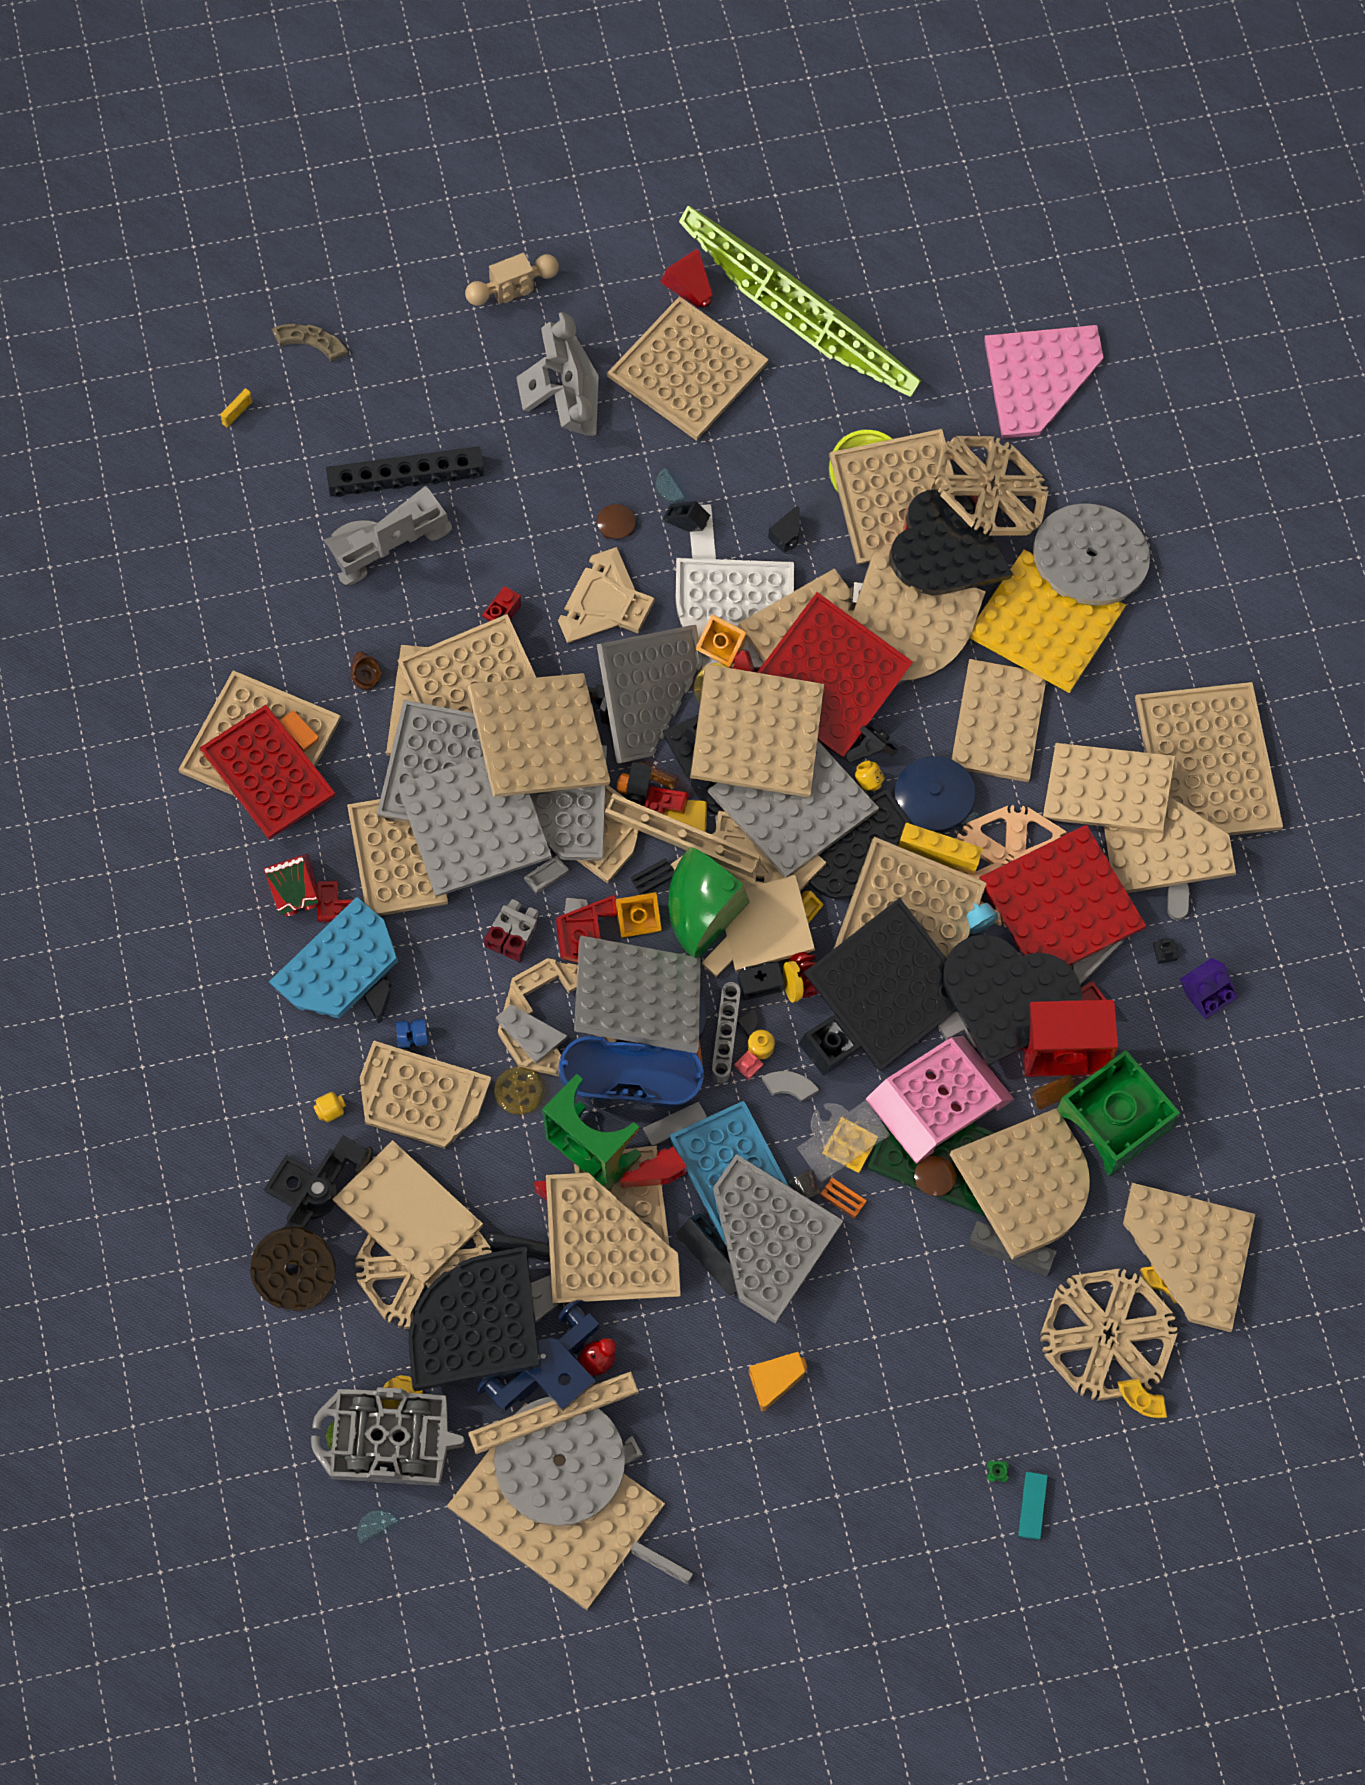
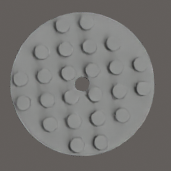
[1033,504,1150,605]
[494,1397,625,1526]

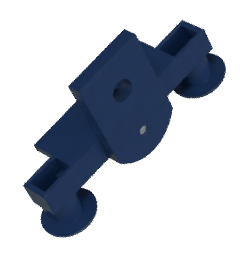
[478,1299,600,1413]

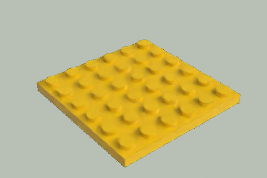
[969,549,1126,693]

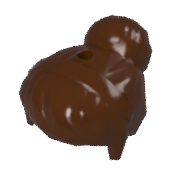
[350,651,382,691]

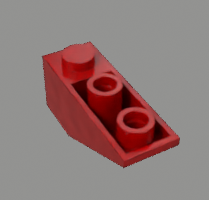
[620,1147,687,1188]

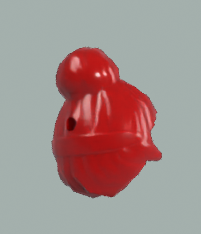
[578,1338,617,1376]

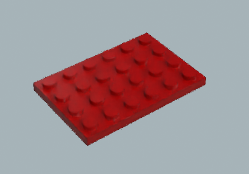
[200,705,336,840]

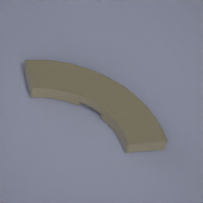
[271,324,348,362]

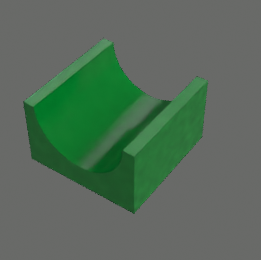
[1057,1050,1180,1177]

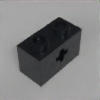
[737,962,784,1001]

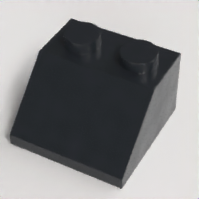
[798,1014,861,1076]

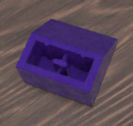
[1180,958,1238,1019]

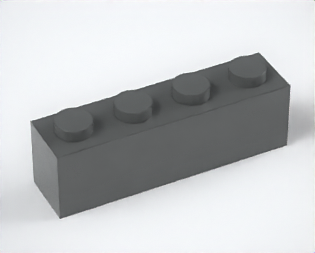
[967,1221,1057,1277]

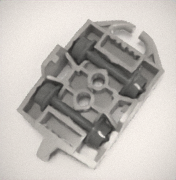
[311,1387,465,1486]

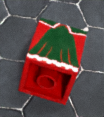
[264,853,321,917]

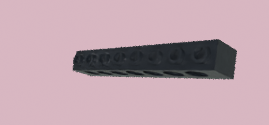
[326,446,484,497]

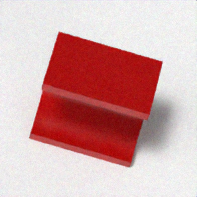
[1022,1000,1118,1077]

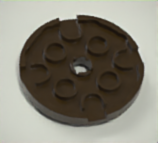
[250,1227,336,1311]

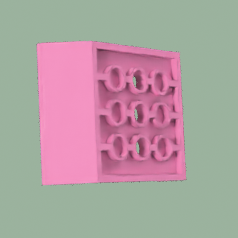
[866,1036,1014,1164]

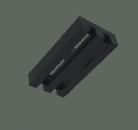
[631,858,674,895]

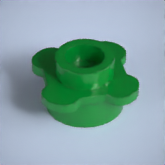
[987,1461,1009,1483]

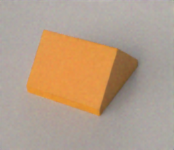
[696,614,747,667]
[616,892,662,938]

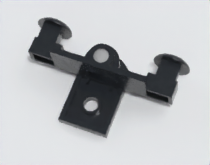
[264,1135,373,1229]

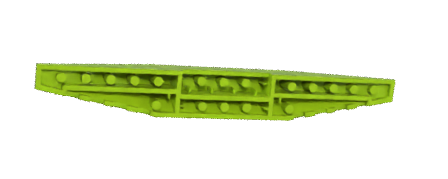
[679,205,922,397]

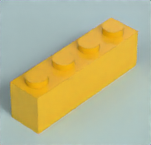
[898,823,983,875]

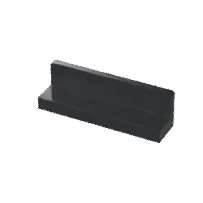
[676,1213,737,1296]

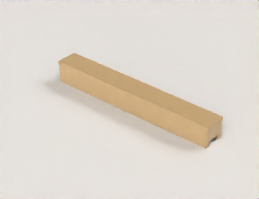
[604,794,761,878]

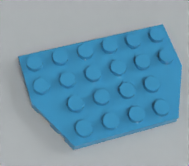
[269,897,398,1019]

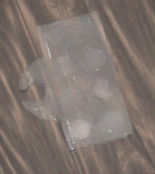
[797,1100,890,1183]

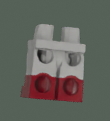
[484,899,538,963]

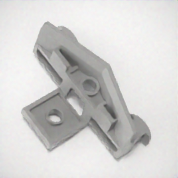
[516,312,599,436]
[324,486,452,586]

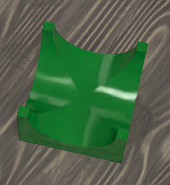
[542,1074,641,1191]

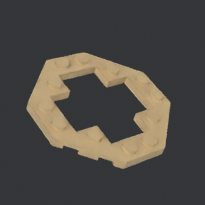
[498,958,617,1077]

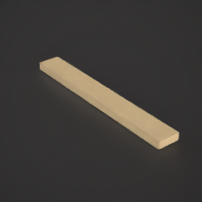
[702,856,826,978]
[468,1372,639,1454]

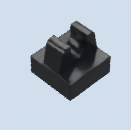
[1153,939,1178,964]

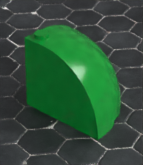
[668,847,750,958]

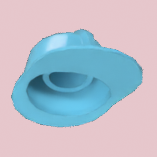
[966,903,999,934]

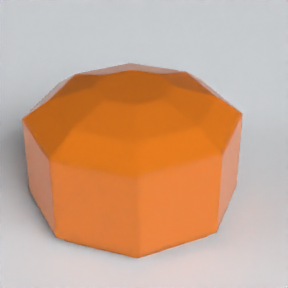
[617,773,630,794]

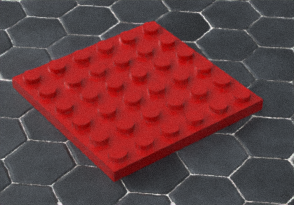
[757,592,913,758]
[979,824,1146,966]

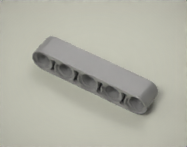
[712,982,740,1083]

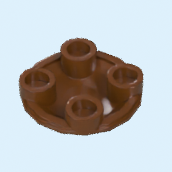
[597,504,635,539]
[914,1156,956,1197]

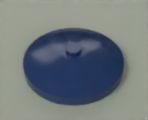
[895,756,975,833]

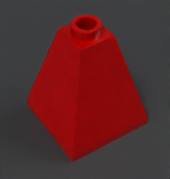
[661,249,712,308]

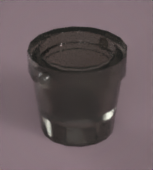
[788,1169,820,1199]

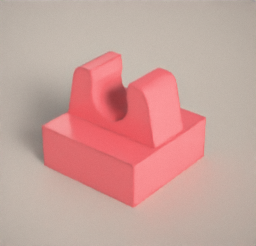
[734,1051,764,1080]

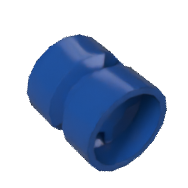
[396,1019,428,1048]

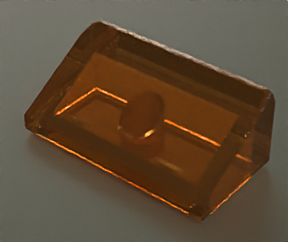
[639,761,679,789]
[1031,1074,1074,1110]

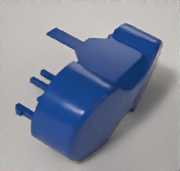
[558,1036,704,1107]

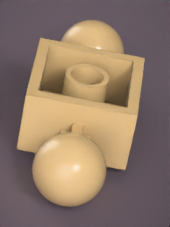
[465,253,559,306]

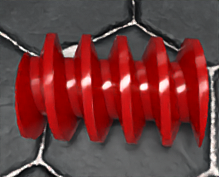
[790,952,818,998]

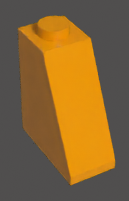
[749,1352,807,1412]

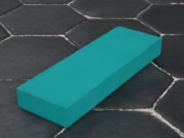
[1018,1472,1047,1540]

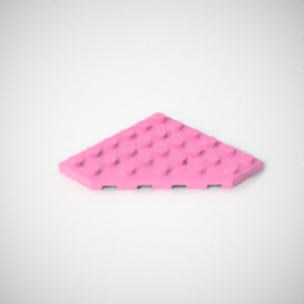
[984,325,1103,439]

